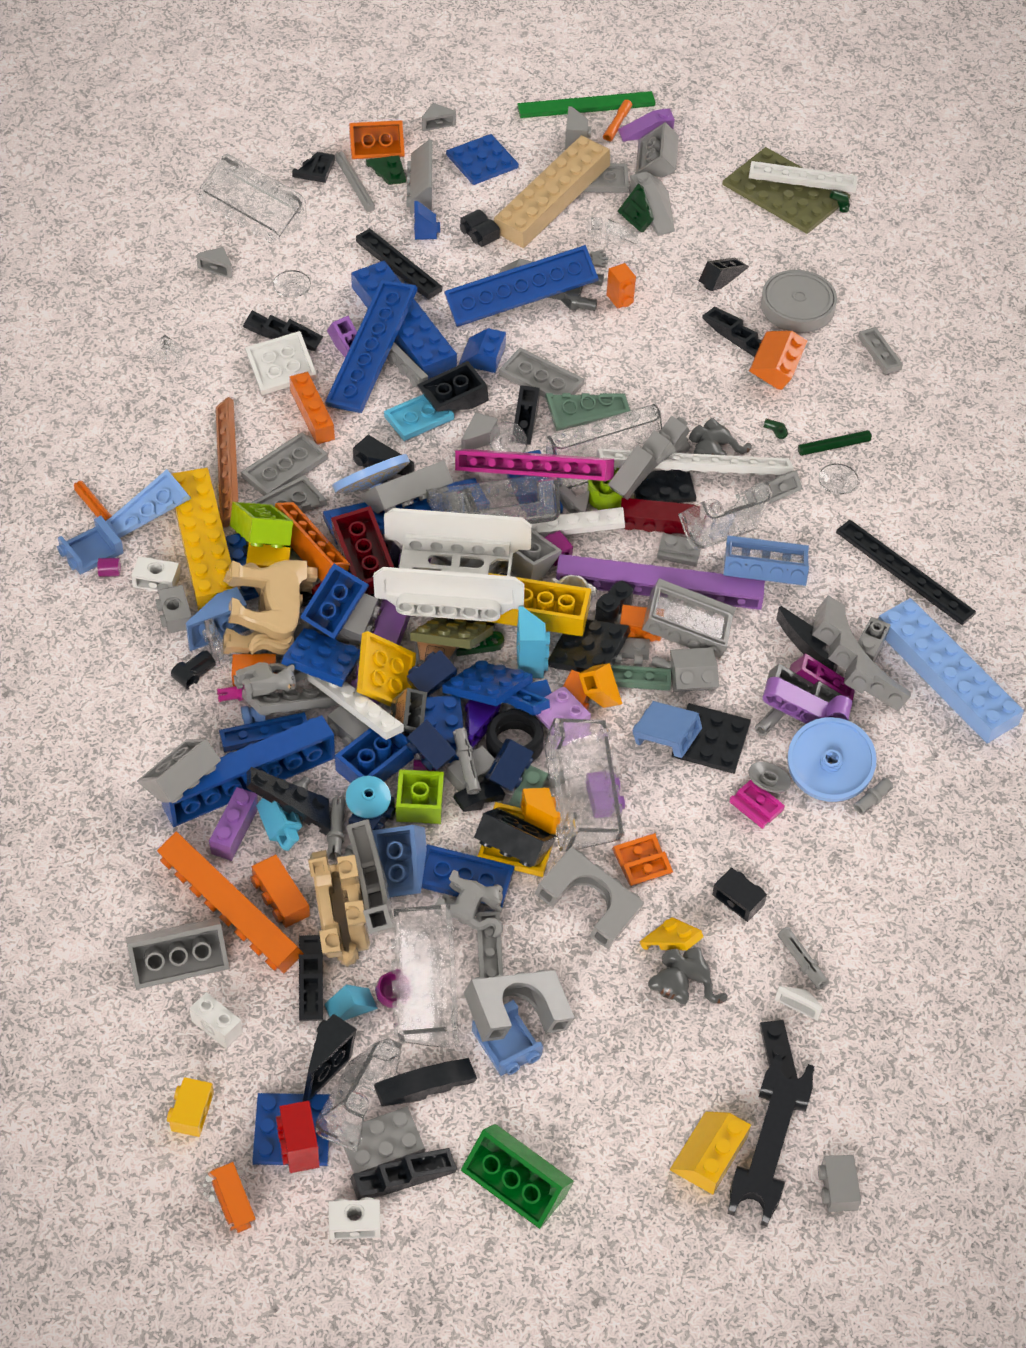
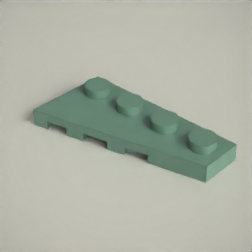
[545,393,631,431]

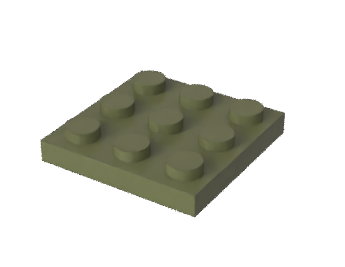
[410,617,493,649]

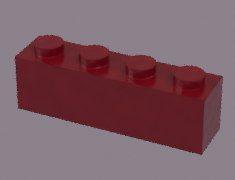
[621,498,702,536]

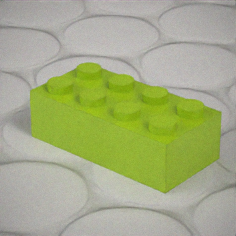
[230,502,293,548]

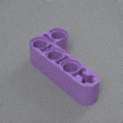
[762,677,852,724]

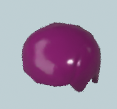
[375,971,411,1008]

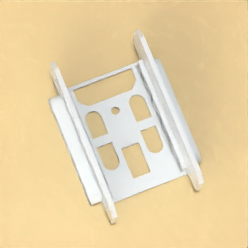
[373,508,532,622]

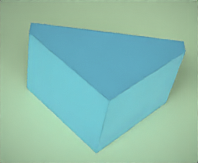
[324,985,377,1021]

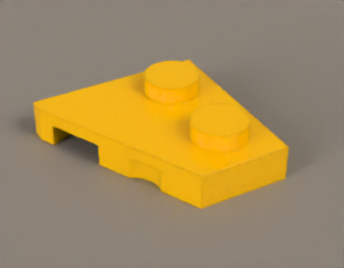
[639,917,704,950]

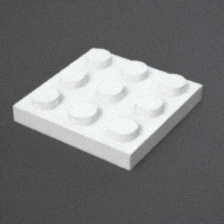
[245,331,317,395]

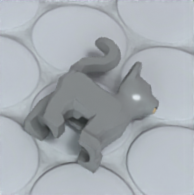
[234,662,297,702]
[434,870,503,938]

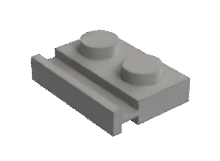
[657,533,703,567]

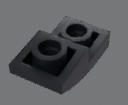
[453,781,506,812]

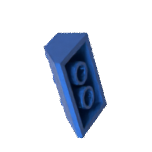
[300,563,369,640]

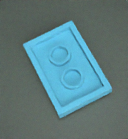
[384,395,454,441]

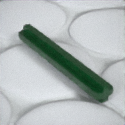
[798,430,872,456]

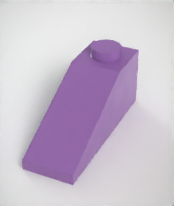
[618,108,675,142]
[327,316,357,357]

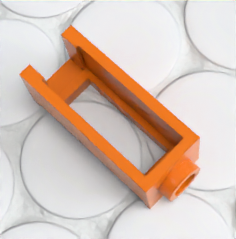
[208,1162,256,1233]

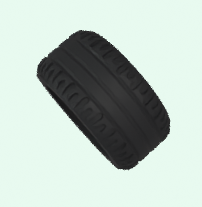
[486,709,544,762]

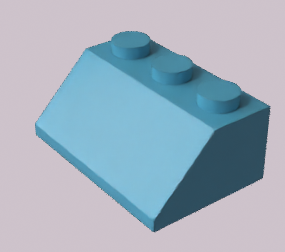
[516,606,550,678]

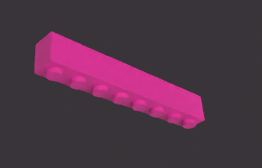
[455,449,614,481]

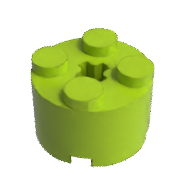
[587,467,623,510]

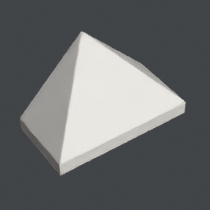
[775,986,823,1021]

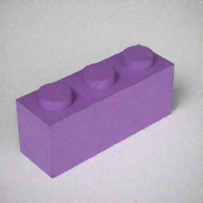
[209,787,258,861]

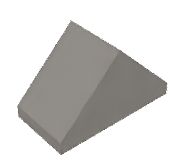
[422,103,456,131]
[196,247,233,278]

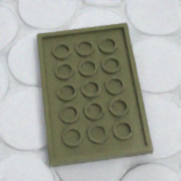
[722,147,850,234]

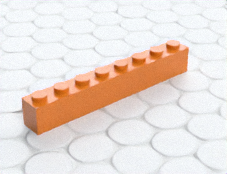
[157,831,304,974]

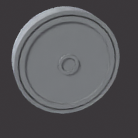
[761,270,837,333]

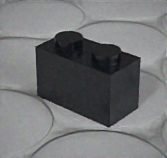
[712,867,767,922]

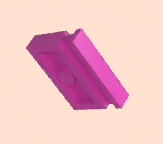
[729,780,785,829]

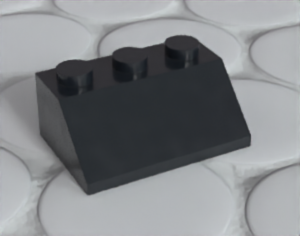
[474,807,557,867]

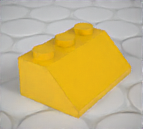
[670,1111,751,1195]

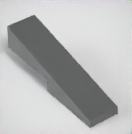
[765,664,853,717]

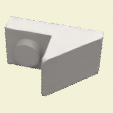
[558,485,589,513]

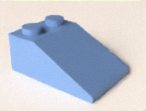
[185,587,250,651]
[372,825,427,898]

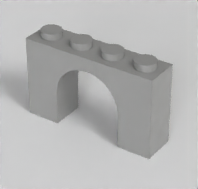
[535,847,644,949]
[464,970,575,1042]

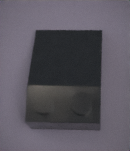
[417,361,489,412]
[303,1014,357,1102]

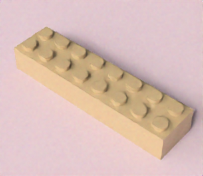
[494,135,610,249]

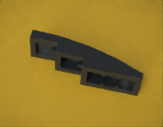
[702,306,762,357]
[243,310,323,351]
[776,606,838,672]
[299,935,323,1021]
[374,1058,477,1107]
[350,1148,457,1200]

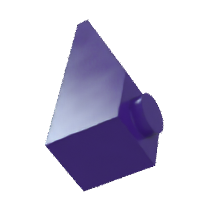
[465,700,501,748]

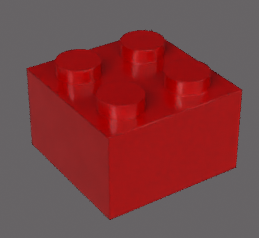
[276,1101,320,1173]

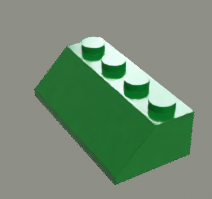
[461,1124,574,1229]

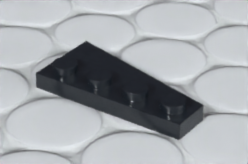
[246,767,330,836]

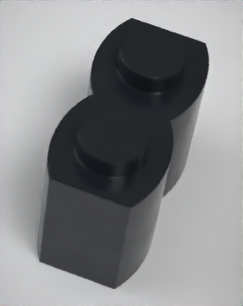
[460,209,500,247]
[595,580,634,623]

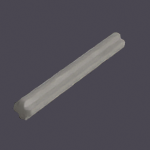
[335,151,375,212]

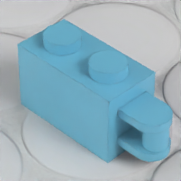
[256,798,303,851]

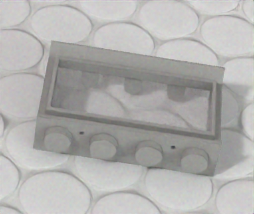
[642,578,736,658]

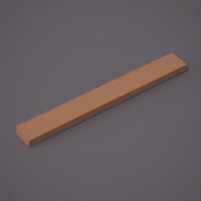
[215,397,238,527]

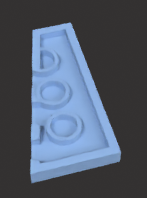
[106,469,191,538]

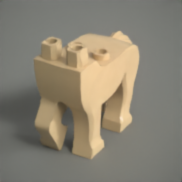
[223,560,318,655]
[308,850,370,967]

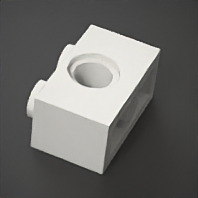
[131,556,180,591]
[189,992,243,1049]
[329,1197,381,1240]

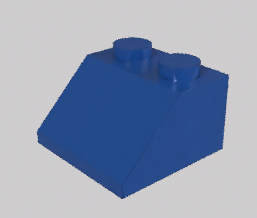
[459,328,506,373]

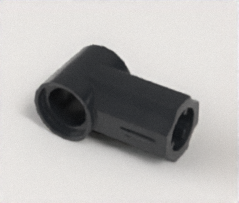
[171,650,216,690]

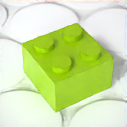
[396,770,444,824]

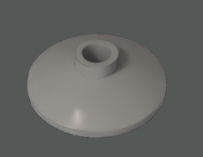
[748,762,791,793]

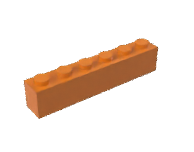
[275,502,350,581]

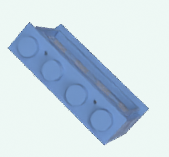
[723,535,809,586]

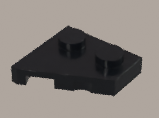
[292,152,335,183]

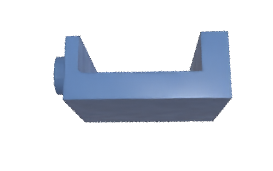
[57,516,124,575]
[633,701,702,758]
[472,1000,543,1076]

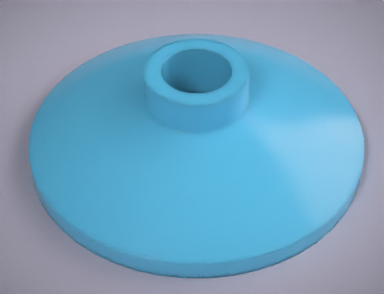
[346,776,391,819]

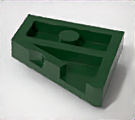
[366,155,406,185]
[617,183,654,233]

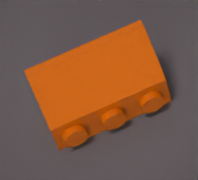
[349,120,405,159]
[749,331,808,390]

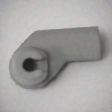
[651,656,671,669]

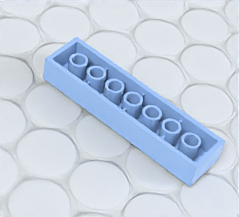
[878,598,1024,744]

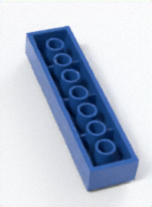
[351,261,457,379]
[162,715,335,828]

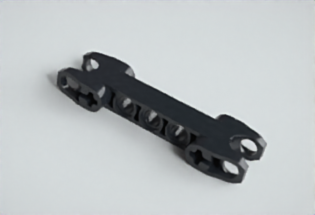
[727,1054,815,1227]

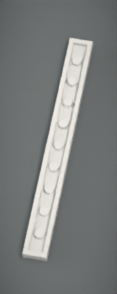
[596,449,794,476]

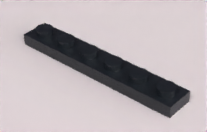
[356,228,442,300]

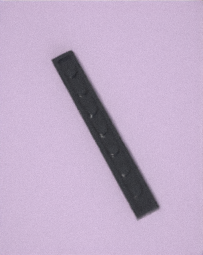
[836,519,976,625]

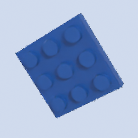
[446,134,519,185]
[281,628,360,687]
[442,660,533,706]
[252,1093,332,1166]

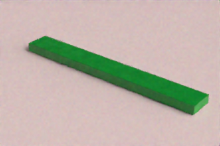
[517,91,656,118]

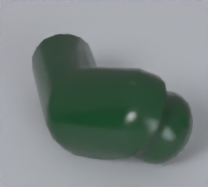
[829,190,850,213]
[763,418,788,439]

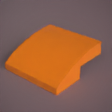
[612,833,673,886]

